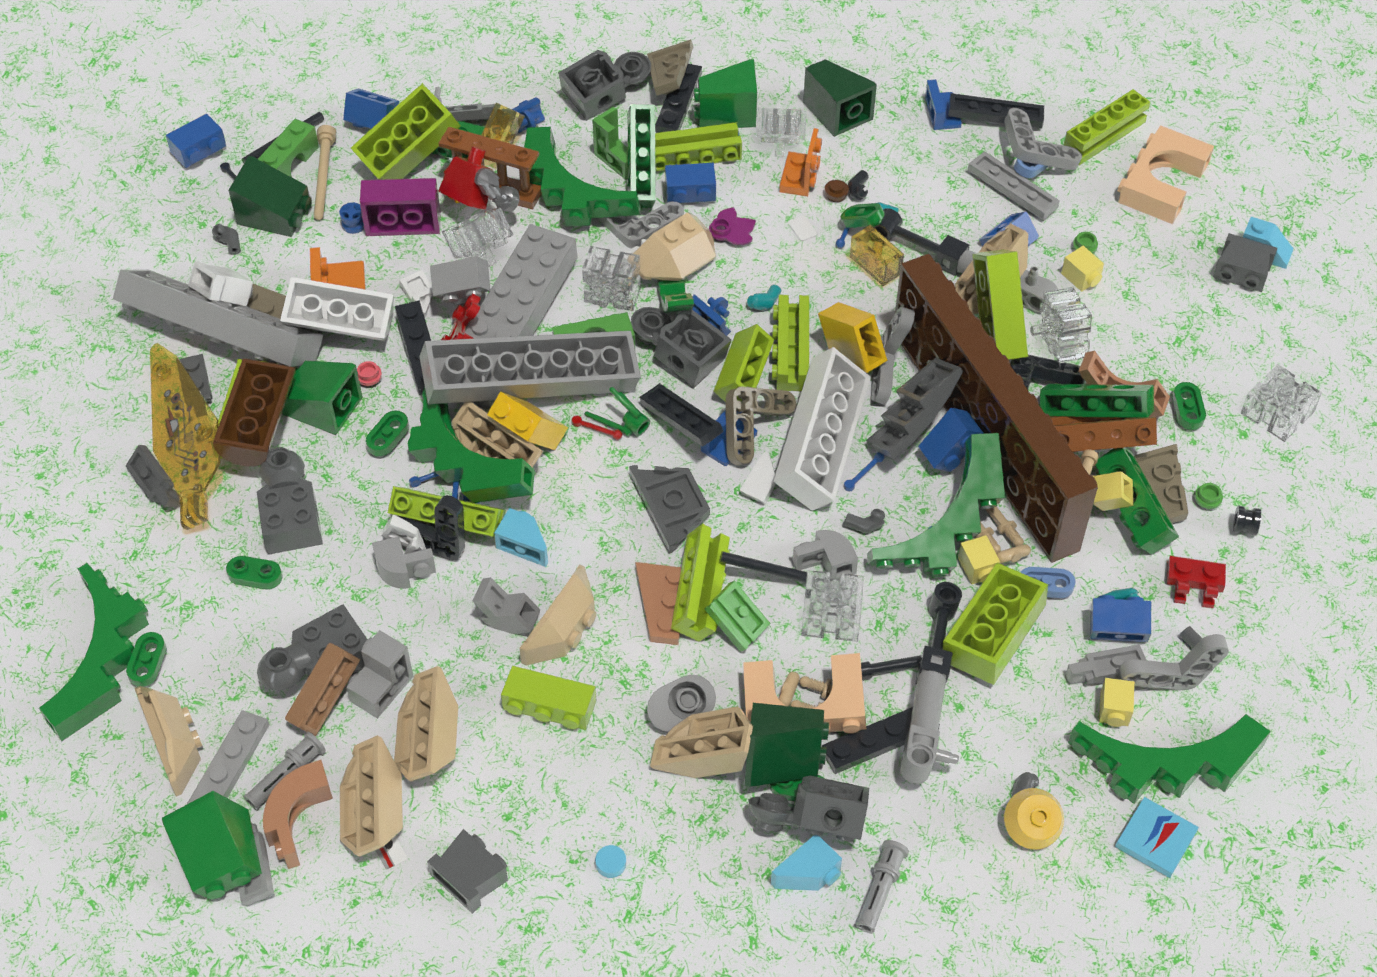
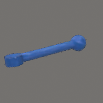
[836,226,850,248]
[844,452,885,491]
[409,472,439,487]

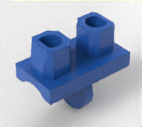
[499,97,545,138]
[692,294,731,336]

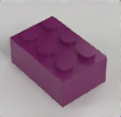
[360,178,441,236]

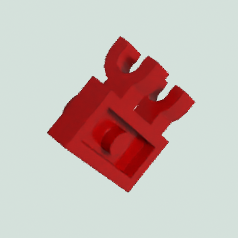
[1167,556,1226,609]

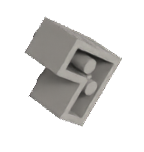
[430,256,491,307]
[346,630,414,719]

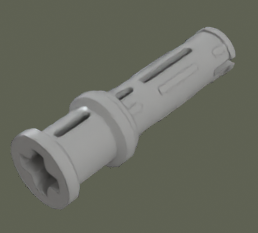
[243,731,326,810]
[855,840,909,933]

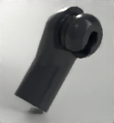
[848,170,869,200]

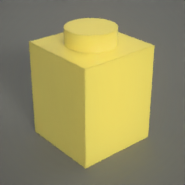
[1061,246,1104,292]
[1093,471,1133,511]
[958,535,1000,585]
[1099,678,1135,727]

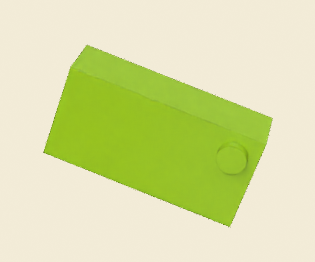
[351,83,461,180]
[972,249,1028,360]
[943,563,1048,685]

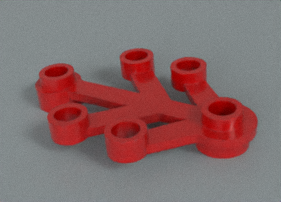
[441,293,480,340]

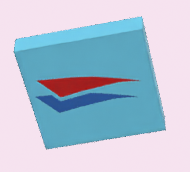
[1115,797,1199,878]

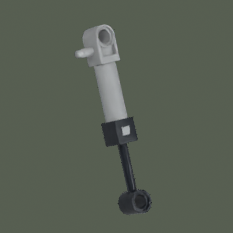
[869,208,1058,314]
[900,582,962,784]

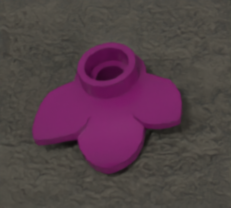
[709,207,756,245]

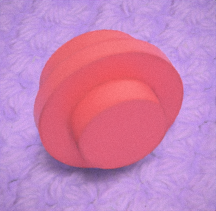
[357,361,382,386]

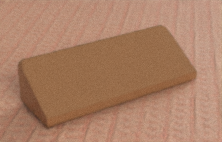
[285,643,360,737]

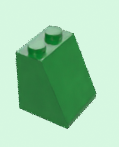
[694,59,757,128]
[282,360,363,435]
[162,791,262,900]

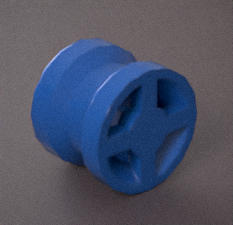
[339,202,364,234]

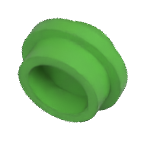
[1073,231,1098,254]
[1195,483,1223,509]

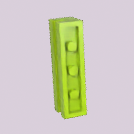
[1064,89,1150,166]
[655,122,742,171]
[772,295,809,391]
[387,486,506,537]
[671,524,730,642]

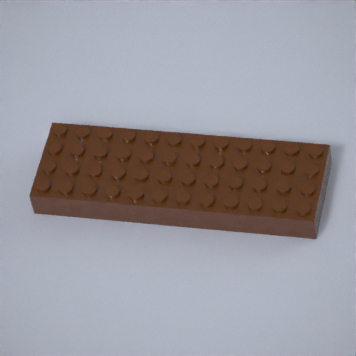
[895,253,1098,563]

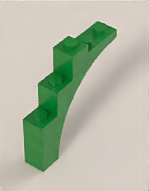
[524,126,641,227]
[408,389,535,503]
[867,433,1005,577]
[39,563,149,742]
[1068,714,1271,804]

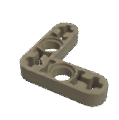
[726,387,796,465]

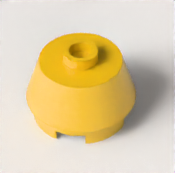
[1004,788,1064,850]

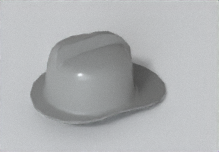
[647,674,716,732]

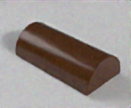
[213,358,296,467]

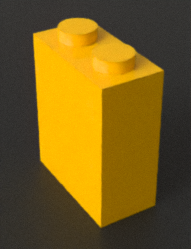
[818,302,888,373]
[487,391,568,450]

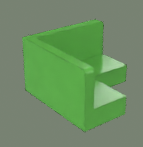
[592,107,628,180]

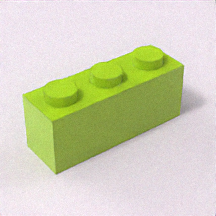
[713,324,774,403]
[501,666,597,730]

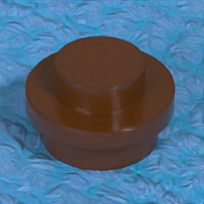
[824,180,849,202]

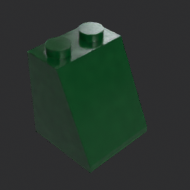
[803,59,877,137]
[228,156,312,237]
[744,702,829,787]

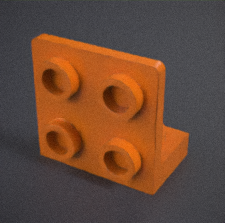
[779,128,822,197]
[310,247,366,290]

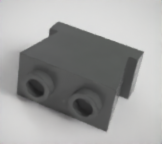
[1213,233,1278,292]
[427,829,508,914]

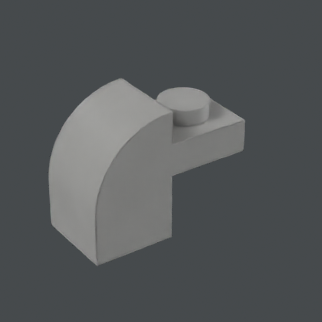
[792,530,858,582]
[372,537,436,589]
[472,577,540,634]

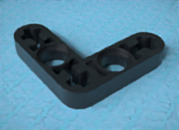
[1010,354,1085,389]
[397,495,465,561]

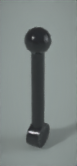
[220,162,236,180]

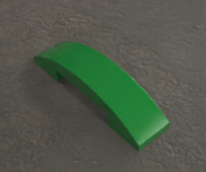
[657,279,694,313]

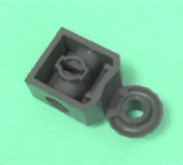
[558,50,651,121]
[631,307,732,387]
[257,447,323,555]
[257,604,368,690]
[748,776,869,842]

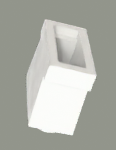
[188,261,253,306]

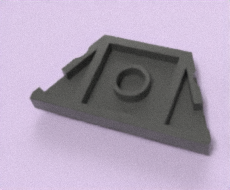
[629,465,710,552]

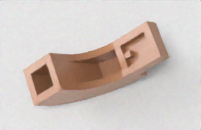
[1079,351,1170,417]
[263,760,333,869]

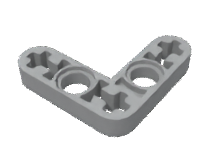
[1004,108,1082,170]
[597,202,684,248]
[871,307,915,404]
[1119,634,1229,690]

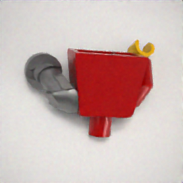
[438,146,520,212]

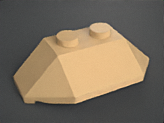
[627,212,716,281]
[955,223,1028,315]
[452,402,543,467]
[519,564,597,665]
[394,666,458,781]
[134,686,202,797]
[650,706,753,778]
[340,735,403,857]

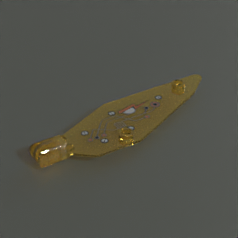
[150,343,220,530]

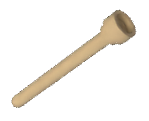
[314,125,336,220]

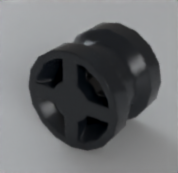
[1233,505,1261,536]

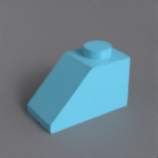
[1243,217,1294,269]
[494,508,548,567]
[771,835,842,891]

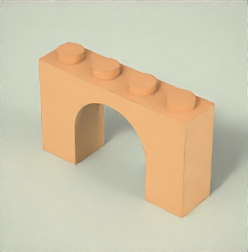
[1117,125,1214,224]
[743,653,866,733]

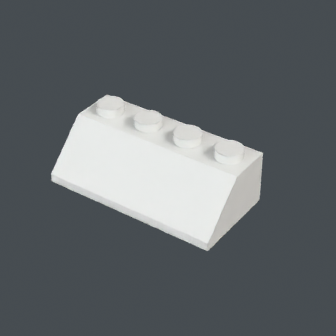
[280,277,394,341]

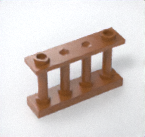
[438,127,542,210]
[1050,416,1157,452]

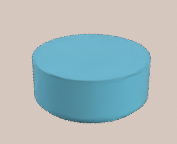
[595,845,626,878]

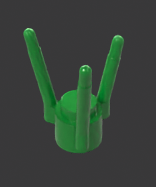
[584,387,650,437]

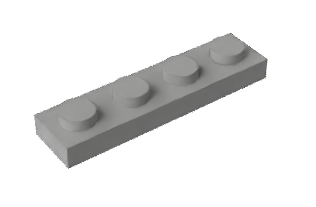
[968,151,1060,220]
[187,710,270,804]

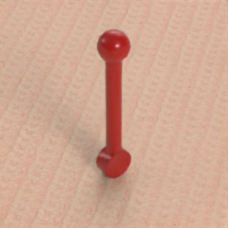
[572,415,623,440]

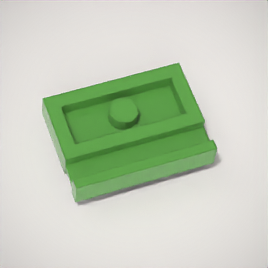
[704,581,771,652]

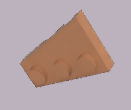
[635,562,682,645]

